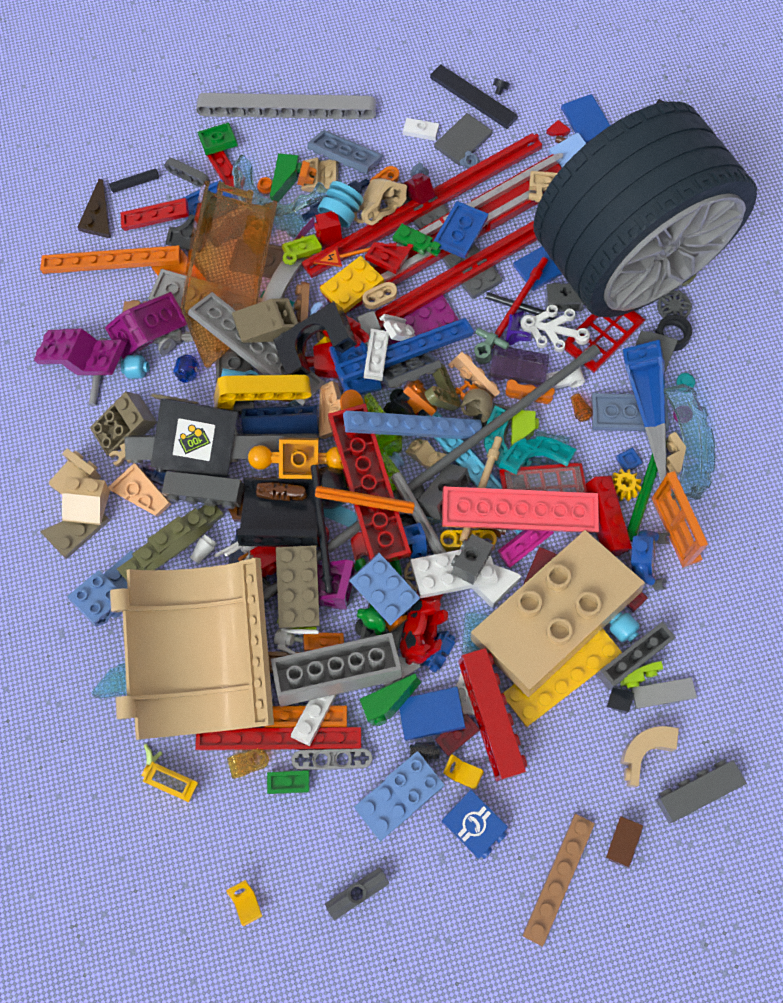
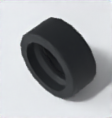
[655,315,692,351]

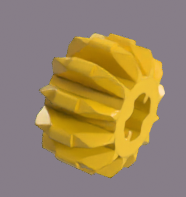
[612,469,641,502]

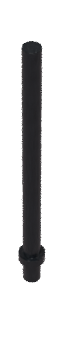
[311,465,334,594]

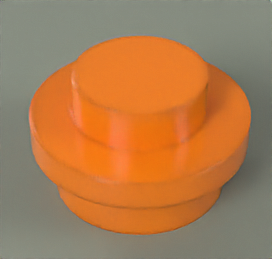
[257,177,273,194]

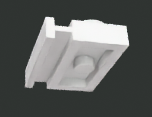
[379,314,415,341]

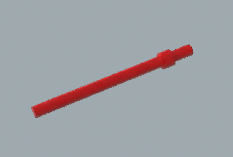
[492,257,548,348]

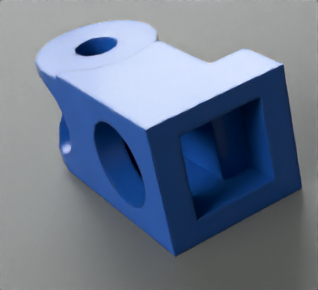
[403,523,427,559]

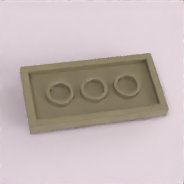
[276,546,320,628]

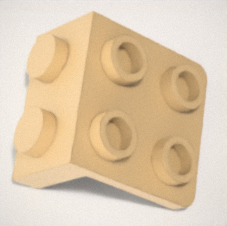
[49,448,101,495]

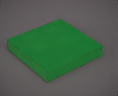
[197,122,238,155]

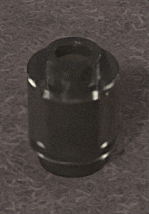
[410,742,440,763]

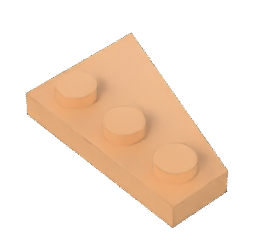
[448,352,500,399]
[319,381,342,439]
[108,463,171,517]

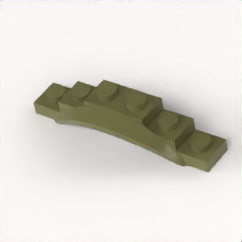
[117,505,224,582]

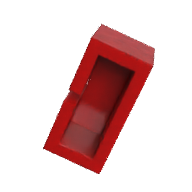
[314,211,342,250]

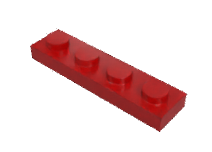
[120,198,189,231]

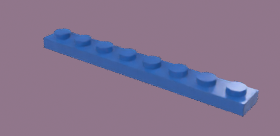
[335,318,474,384]

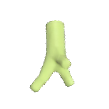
[144,744,162,765]

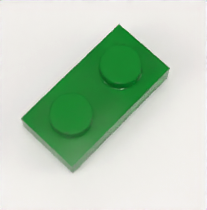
[267,770,310,794]

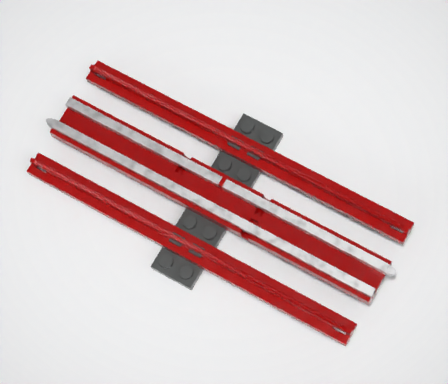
[302,133,563,330]

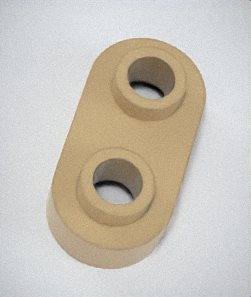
[363,282,397,309]

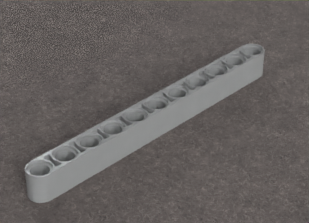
[196,93,377,120]

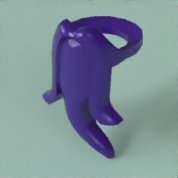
[506,311,532,345]

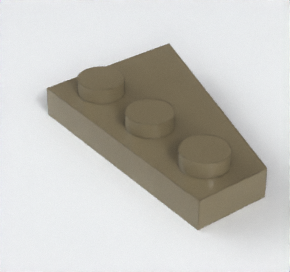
[40,514,110,559]

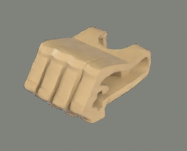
[353,178,407,225]

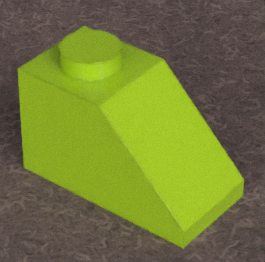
[510,410,539,447]

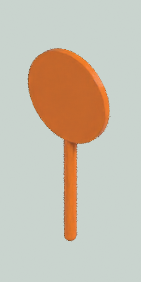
[340,390,380,444]

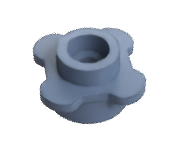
[460,151,479,169]
[410,162,429,177]

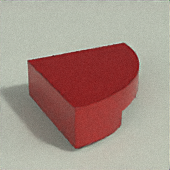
[546,120,571,137]

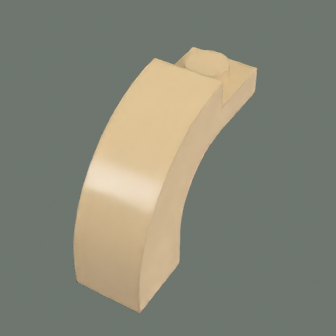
[620,726,679,788]

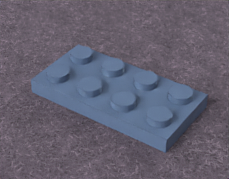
[307,130,383,174]
[591,393,669,432]

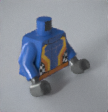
[631,530,670,591]

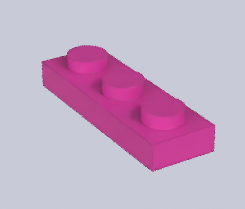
[497,530,554,568]

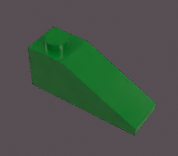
[270,153,302,207]
[360,674,422,726]

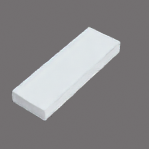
[364,329,389,381]

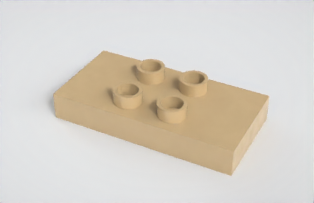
[471,530,645,698]

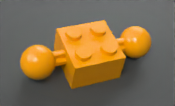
[248,438,343,479]

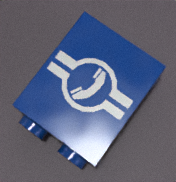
[441,790,508,860]

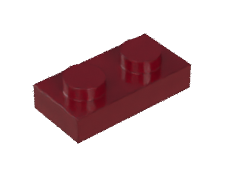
[435,714,480,757]

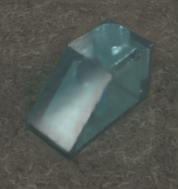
[92,663,127,699]

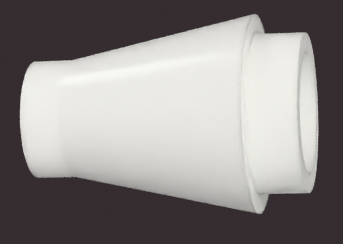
[190,534,217,564]

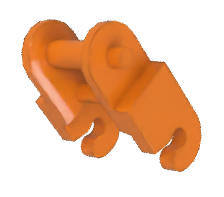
[455,380,478,401]

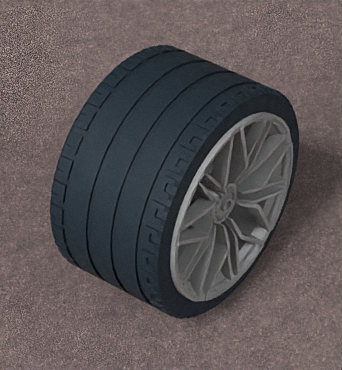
[533,101,757,317]

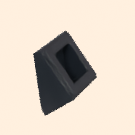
[606,687,635,714]

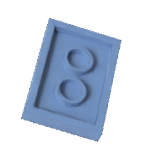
[349,553,420,626]

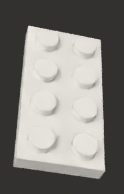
[410,550,498,598]

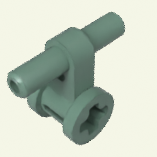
[474,328,509,364]

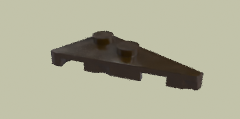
[77,179,111,238]

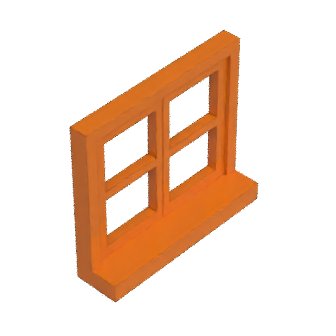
[652,471,708,568]

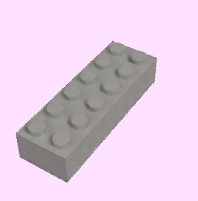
[271,633,402,707]

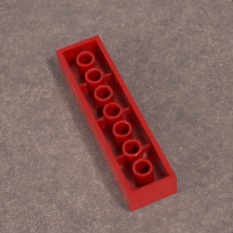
[328,403,411,563]

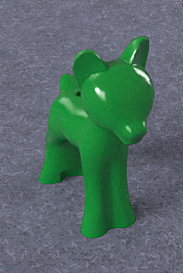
[354,558,402,636]

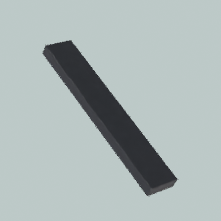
[430,64,518,129]

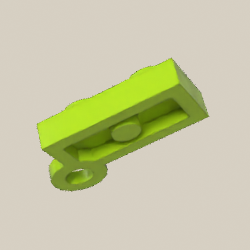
[282,234,322,265]

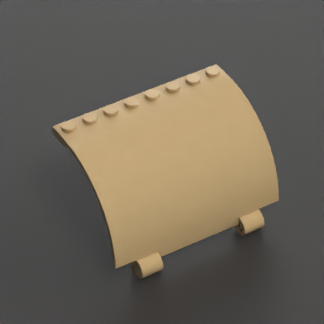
[110,558,274,740]

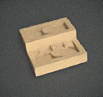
[301,157,338,192]

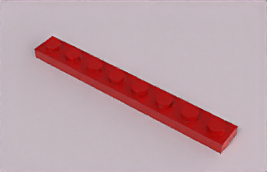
[195,727,362,751]

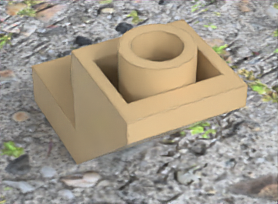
[666,432,686,476]
[405,438,447,469]

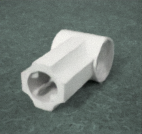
[546,367,585,389]

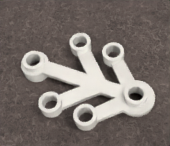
[521,305,590,352]

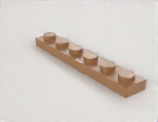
[522,814,595,947]

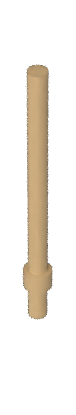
[460,436,503,542]

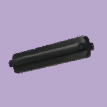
[109,168,159,193]

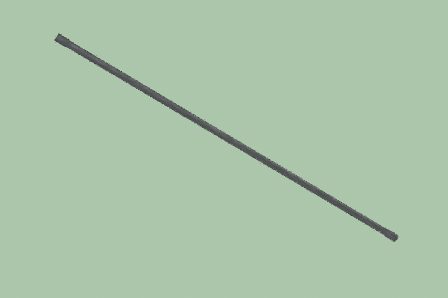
[263,345,600,602]

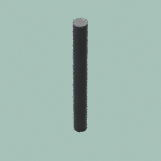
[485,292,555,320]

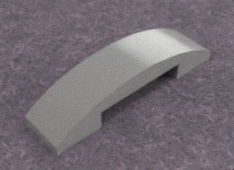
[261,257,308,302]

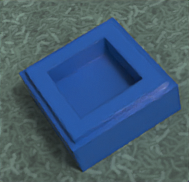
[616,447,643,473]

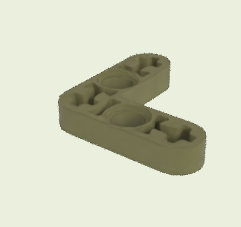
[425,362,461,412]

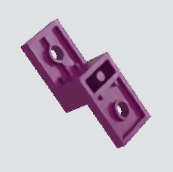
[33,328,127,375]

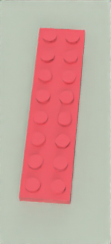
[442,486,599,533]

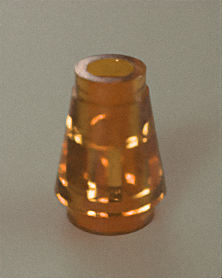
[570,393,592,422]

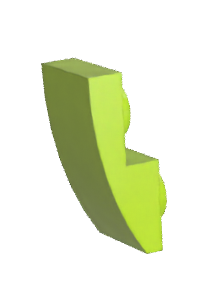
[620,661,663,689]

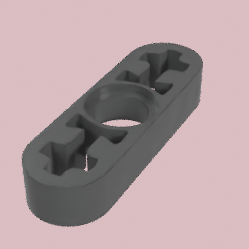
[164,157,210,188]

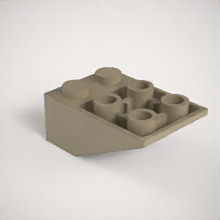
[232,298,298,343]
[90,391,157,456]

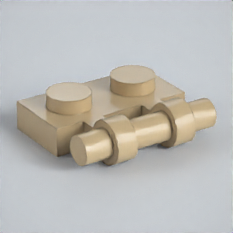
[528,171,557,203]

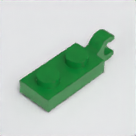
[393,224,441,256]

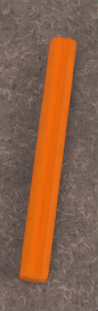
[315,486,415,514]

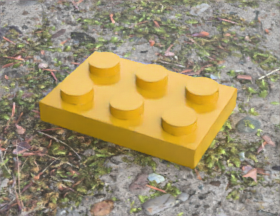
[320,256,384,313]

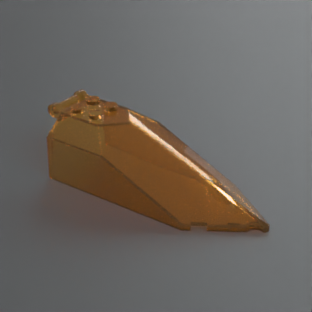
[180,181,277,368]

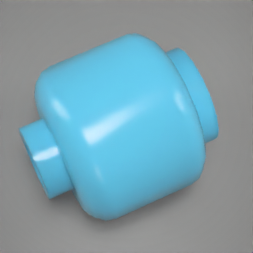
[121,355,150,379]
[609,612,640,642]

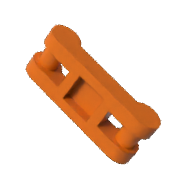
[505,380,555,404]

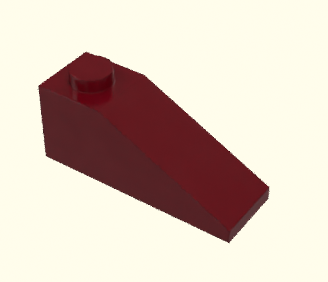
[403,173,435,205]

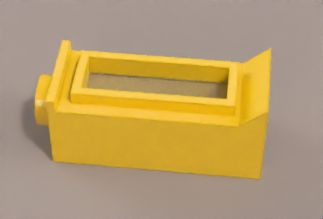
[141,762,199,803]

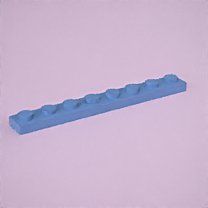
[343,411,482,439]

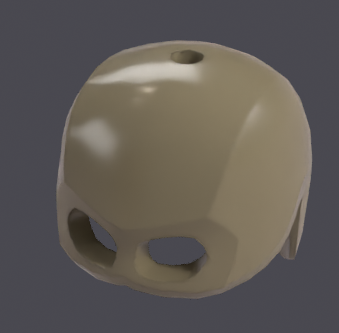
[461,389,493,423]

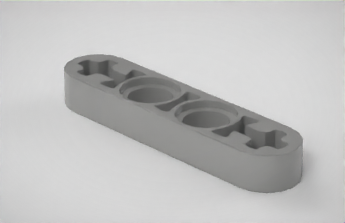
[291,749,373,771]

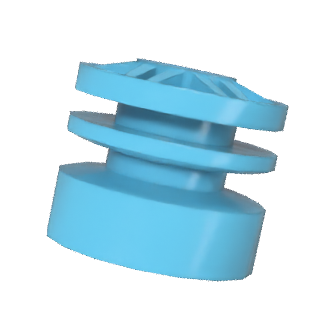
[317,181,364,228]

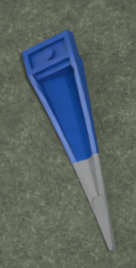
[623,340,666,482]

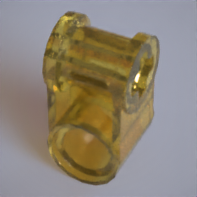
[227,749,269,779]

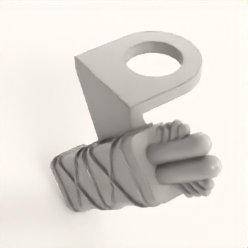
[152,330,197,357]

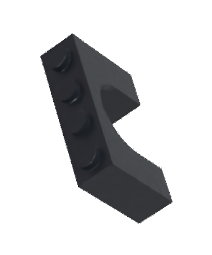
[273,301,357,375]

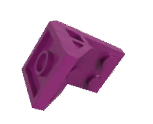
[105,292,189,359]
[317,559,356,610]

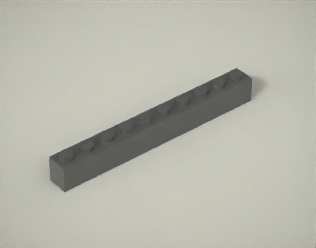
[124,433,317,463]

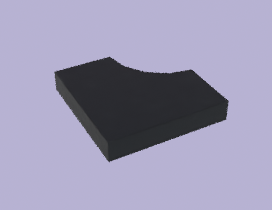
[165,214,208,253]

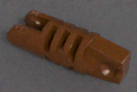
[256,482,307,501]

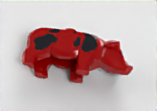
[400,590,448,665]

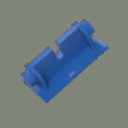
[421,631,456,673]

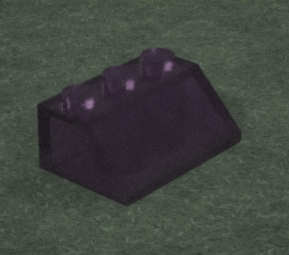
[489,345,549,387]

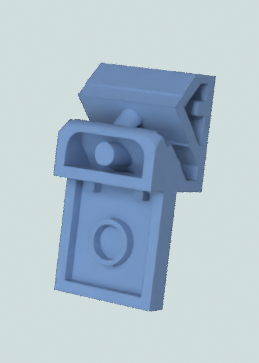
[67,550,134,627]
[354,751,445,841]

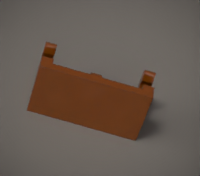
[606,816,643,869]

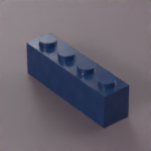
[241,405,319,434]

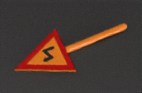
[314,246,370,267]

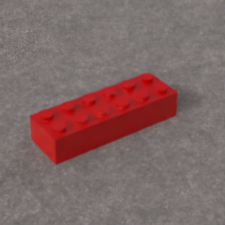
[458,648,527,782]

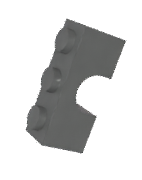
[418,464,471,520]

